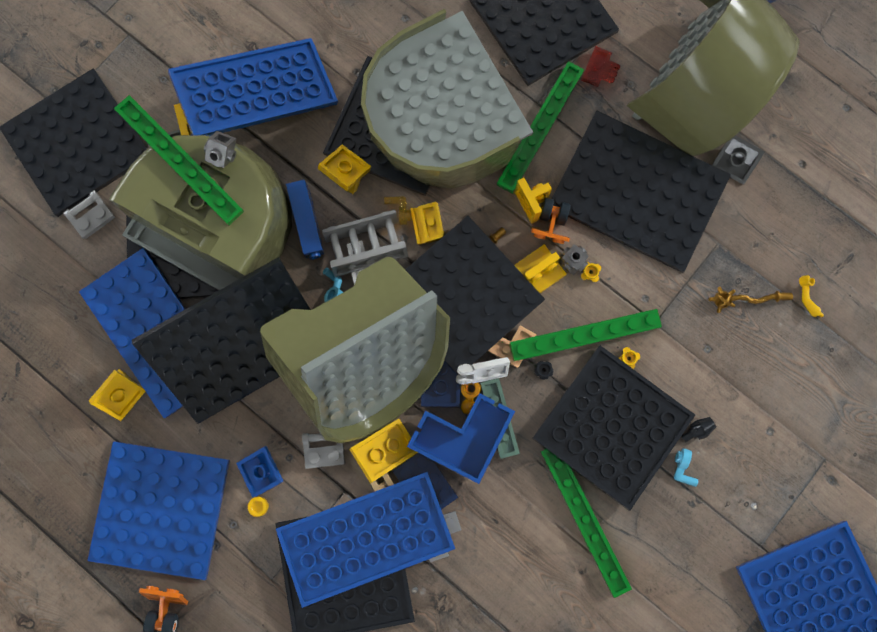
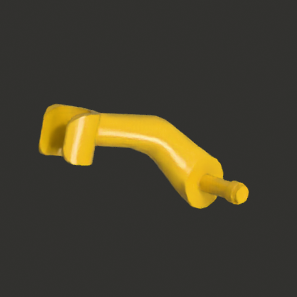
[799,275,824,317]

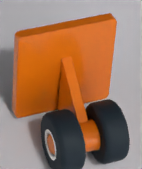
[530,198,570,244]
[139,586,188,632]

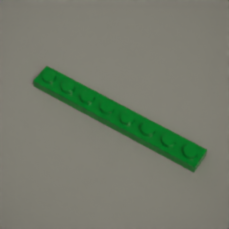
[497,61,584,194]
[114,95,244,226]
[509,309,662,361]
[540,449,632,598]

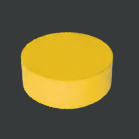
[248,497,269,517]

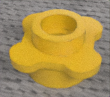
[581,262,601,282]
[618,347,640,369]

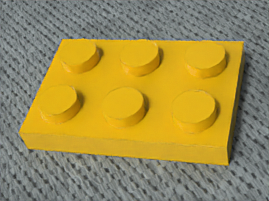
[349,418,418,484]

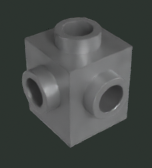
[204,131,236,168]
[559,244,589,275]

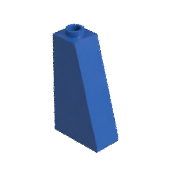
[286,179,325,260]

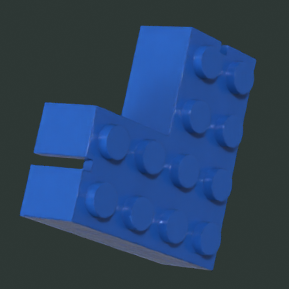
[407,393,515,484]

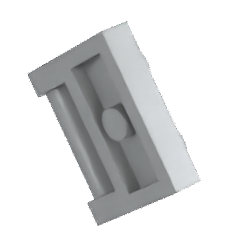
[63,190,116,239]
[302,433,345,469]

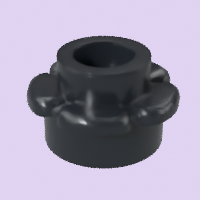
[534,361,554,380]

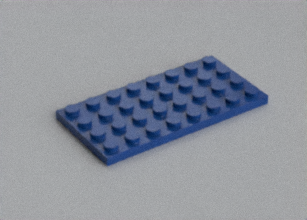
[168,38,338,136]
[79,248,186,418]
[276,472,455,608]

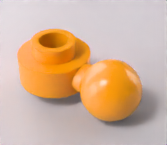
[461,382,481,415]

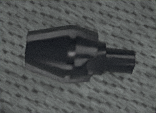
[682,417,717,442]

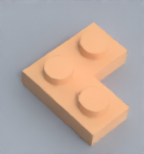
[487,325,537,369]

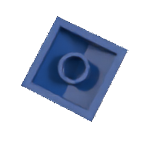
[236,446,284,498]

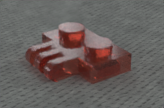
[581,46,620,87]

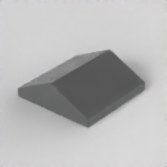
[712,136,765,184]

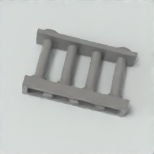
[322,210,408,277]

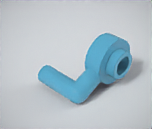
[323,268,343,302]
[674,448,698,487]

